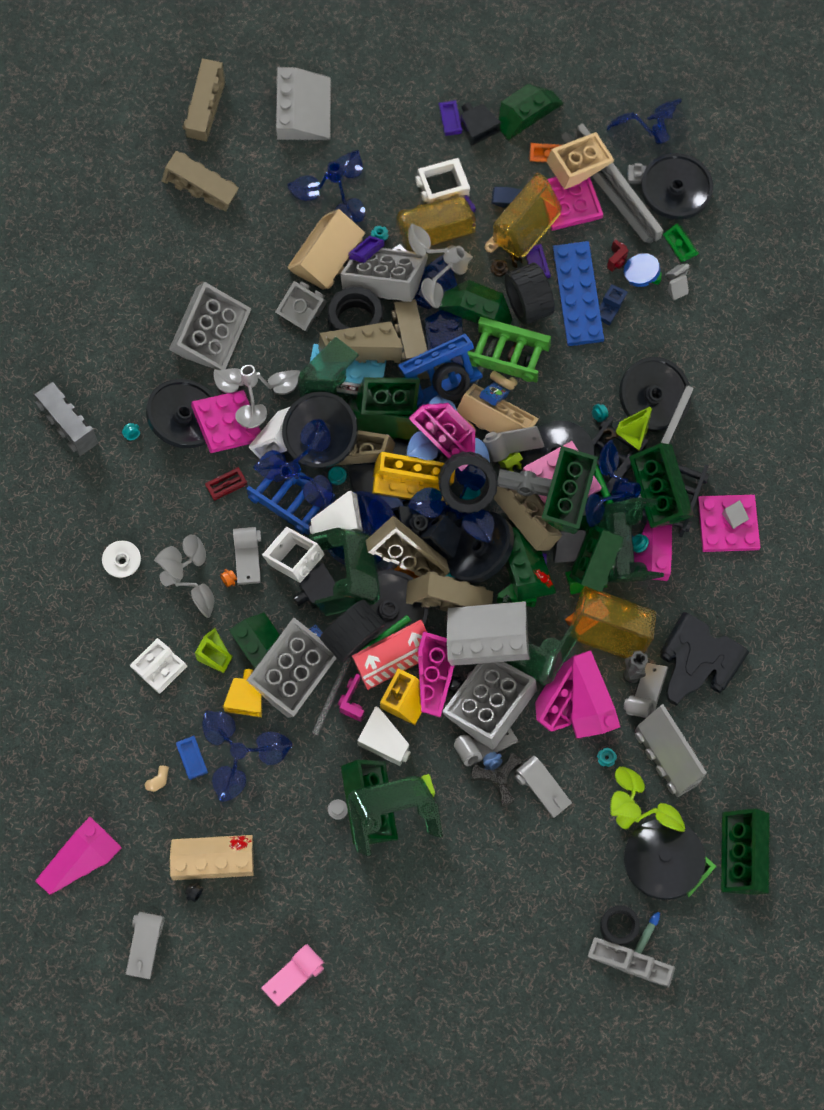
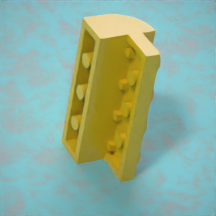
[372,452,455,506]

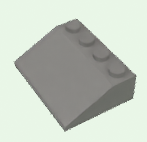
[276,67,331,140]
[340,248,428,302]
[169,282,251,370]
[447,601,530,666]
[246,618,336,718]
[442,662,537,750]
[635,704,707,798]

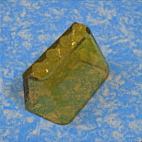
[493,172,562,257]
[396,194,476,251]
[569,586,657,659]

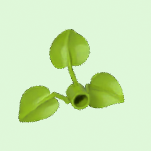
[610,766,685,832]

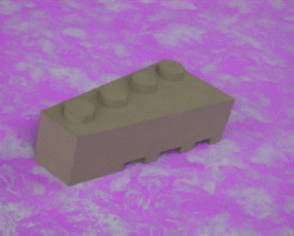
[183,58,225,141]
[162,151,239,211]
[391,299,429,380]
[318,321,403,363]
[320,429,396,466]
[494,480,562,551]
[366,516,450,577]
[406,572,493,611]

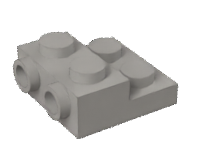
[275,281,327,332]

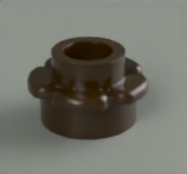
[491,260,508,277]

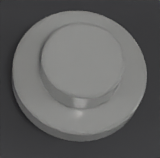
[328,799,348,820]

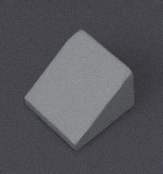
[665,264,689,281]
[667,275,689,300]
[722,500,749,529]

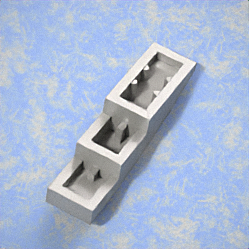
[588,937,675,988]

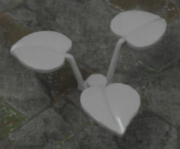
[408,223,473,309]
[214,365,301,428]
[154,535,214,618]

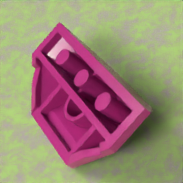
[409,403,475,471]
[535,655,575,731]

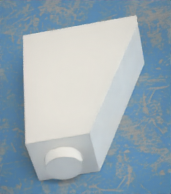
[249,407,290,460]
[309,491,363,541]
[358,706,411,766]

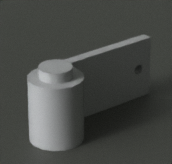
[483,426,544,462]
[233,527,261,585]
[624,663,668,718]
[454,728,518,766]
[515,756,572,818]
[126,912,164,979]

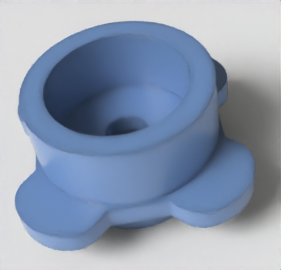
[483,752,503,771]

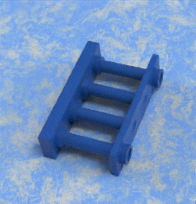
[398,334,483,408]
[246,454,336,536]

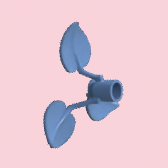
[407,395,490,463]

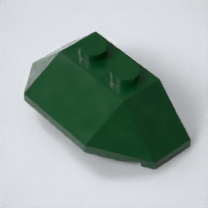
[499,84,563,140]
[439,280,513,325]

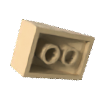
[546,132,614,190]

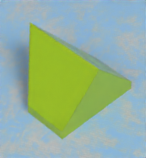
[616,407,652,451]
[195,628,233,673]

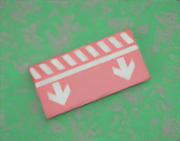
[352,620,427,690]

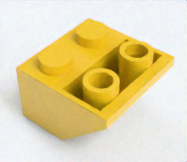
[380,668,422,725]

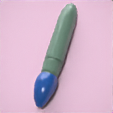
[634,912,660,954]

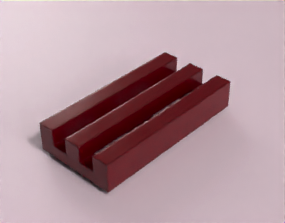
[205,467,248,501]

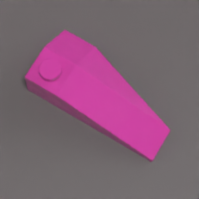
[629,521,672,581]
[418,631,455,717]
[571,651,620,738]
[35,817,122,895]

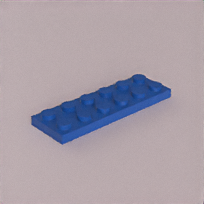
[553,241,604,346]

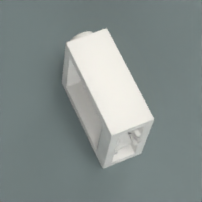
[415,158,470,208]
[262,527,325,583]

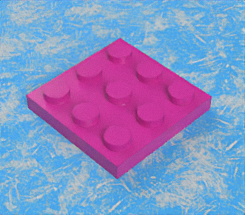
[536,177,603,231]
[191,390,261,453]
[697,495,760,552]

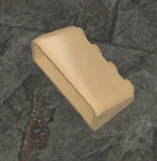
[288,209,365,290]

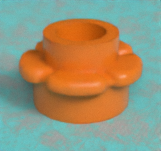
[220,569,237,587]

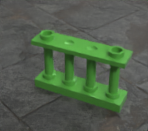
[468,317,551,383]

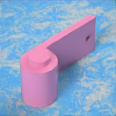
[261,944,324,1007]

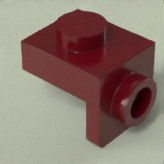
[607,239,629,272]

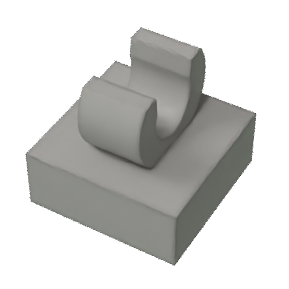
[627,163,646,184]

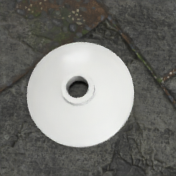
[102,541,141,578]

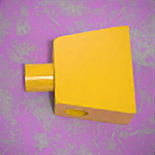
[223,669,262,717]

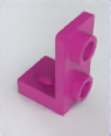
[338,674,364,722]

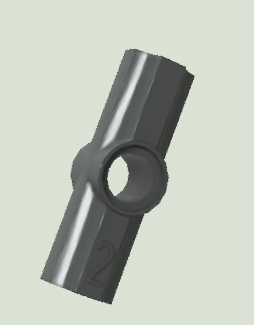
[497,469,552,496]
[623,651,648,684]

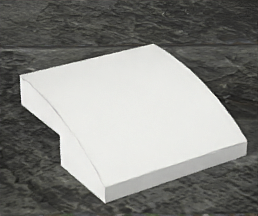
[130,638,187,694]

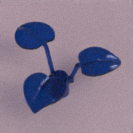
[606,98,682,144]
[287,150,365,223]
[253,419,333,509]
[585,440,641,527]
[408,464,494,542]
[203,711,292,802]

